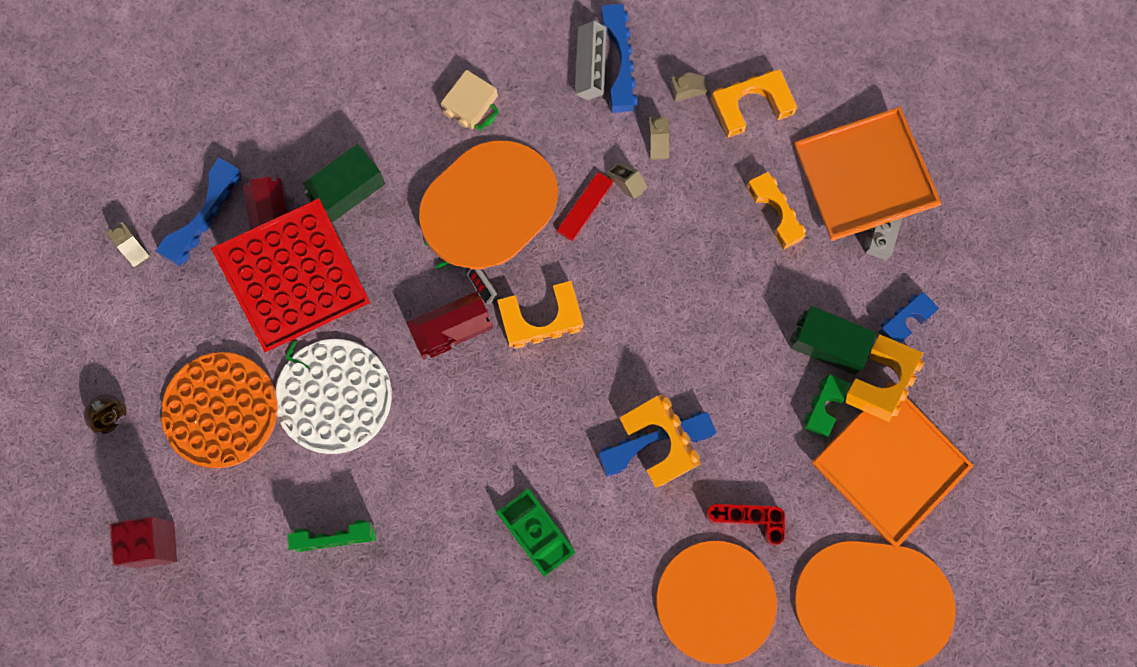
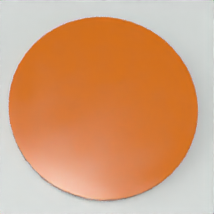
[161,352,278,468]
[656,541,777,664]

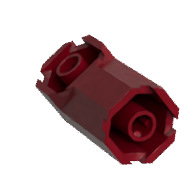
[243,176,289,230]
[406,291,494,360]

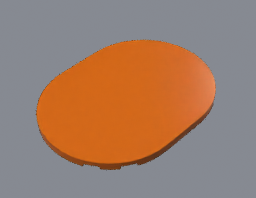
[419,141,558,269]
[795,541,956,667]

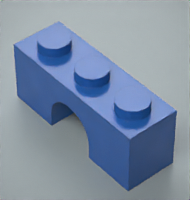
[878,292,939,343]

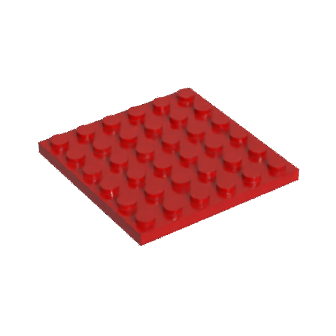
[211,198,370,352]

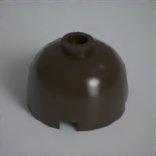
[84,394,127,434]

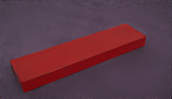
[557,172,614,242]

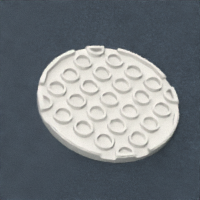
[275,339,392,454]

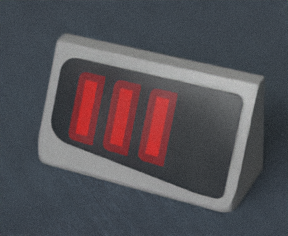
[467,269,498,305]

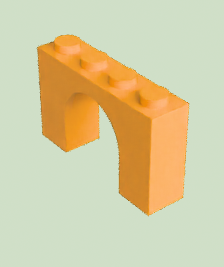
[711,69,797,138]
[497,281,584,349]
[846,334,924,422]
[620,394,701,488]

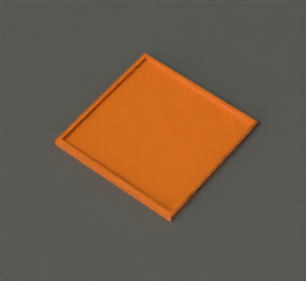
[794,106,941,241]
[811,382,974,548]

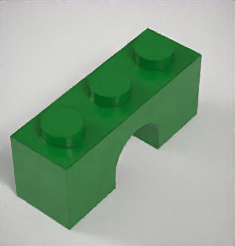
[803,374,851,438]

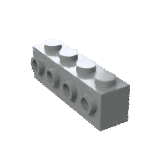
[575,21,606,100]
[864,218,902,260]

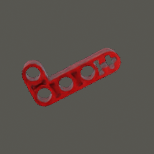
[705,504,785,546]

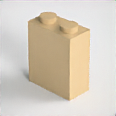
[441,70,498,130]

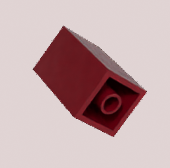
[110,517,178,568]

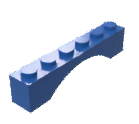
[601,4,637,113]
[156,158,242,267]
[598,411,717,477]

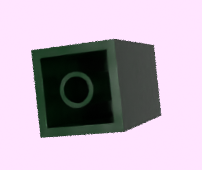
[302,144,385,223]
[789,306,877,375]

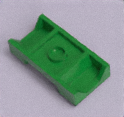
[496,488,576,577]
[287,519,376,552]

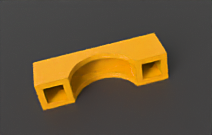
[746,172,806,250]

